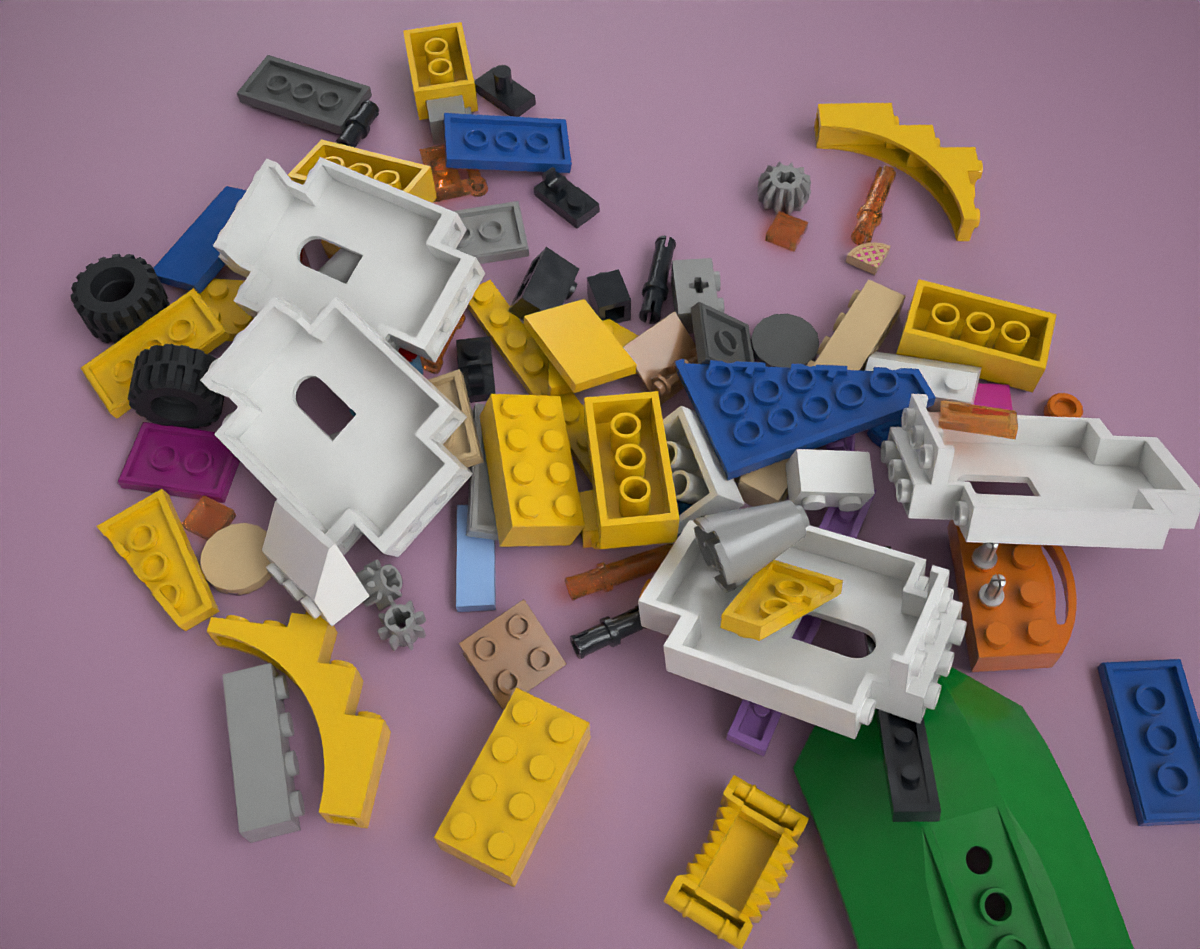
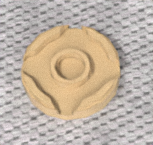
[200,523,272,595]

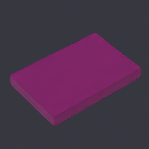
[118,422,240,503]

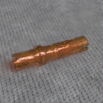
[851,166,896,245]
[565,543,674,601]

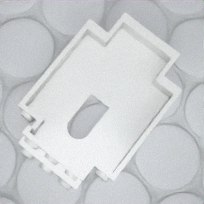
[213,157,485,363]
[200,296,473,557]
[880,394,1200,549]
[638,507,967,739]

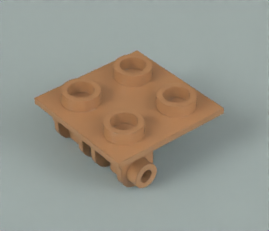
[623,311,698,405]
[458,599,566,710]

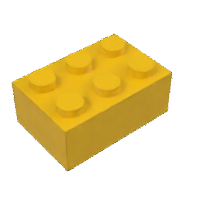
[403,22,478,120]

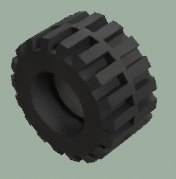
[71,254,170,344]
[128,344,224,429]

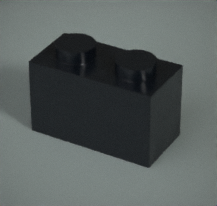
[508,247,579,321]

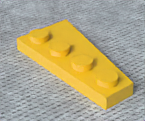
[96,489,220,631]

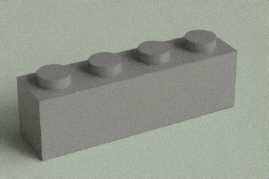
[222,663,305,843]

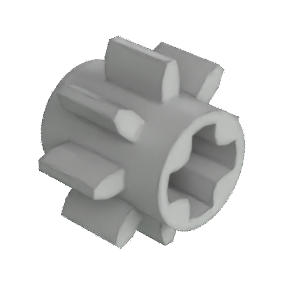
[356,559,402,611]
[377,601,426,651]

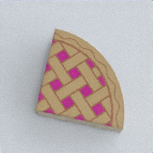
[846,242,891,275]

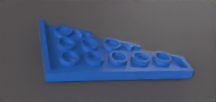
[675,359,936,480]

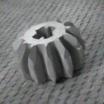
[757,161,811,216]

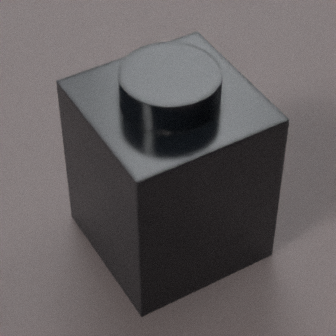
[587,269,631,323]

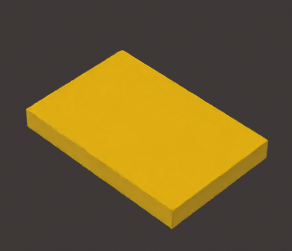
[523,299,637,393]

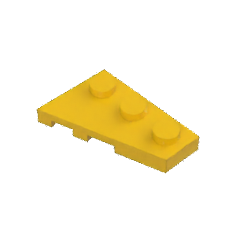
[720,560,843,641]

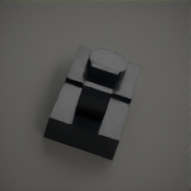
[534,167,600,229]
[456,336,496,403]

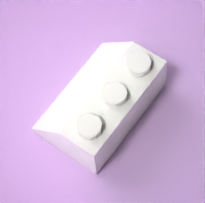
[865,351,981,413]
[663,406,744,534]
[262,496,369,626]

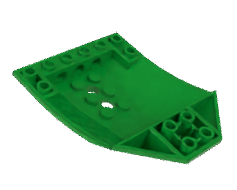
[792,666,1134,949]

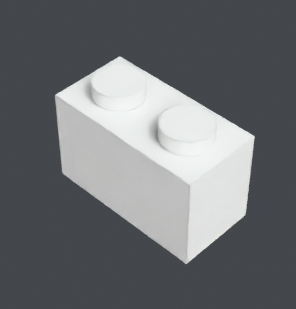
[785,449,875,511]

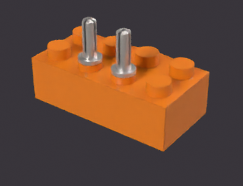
[947,520,1077,672]

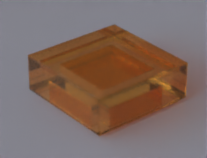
[765,211,809,252]
[182,495,237,541]

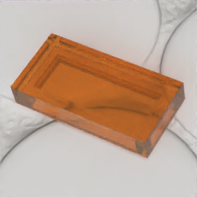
[938,400,1018,439]

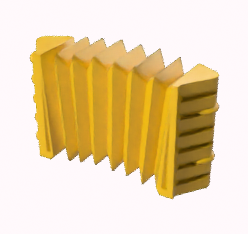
[663,775,809,949]

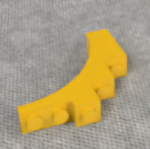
[814,103,983,241]
[206,612,391,829]

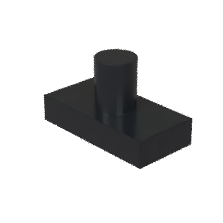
[474,65,536,117]

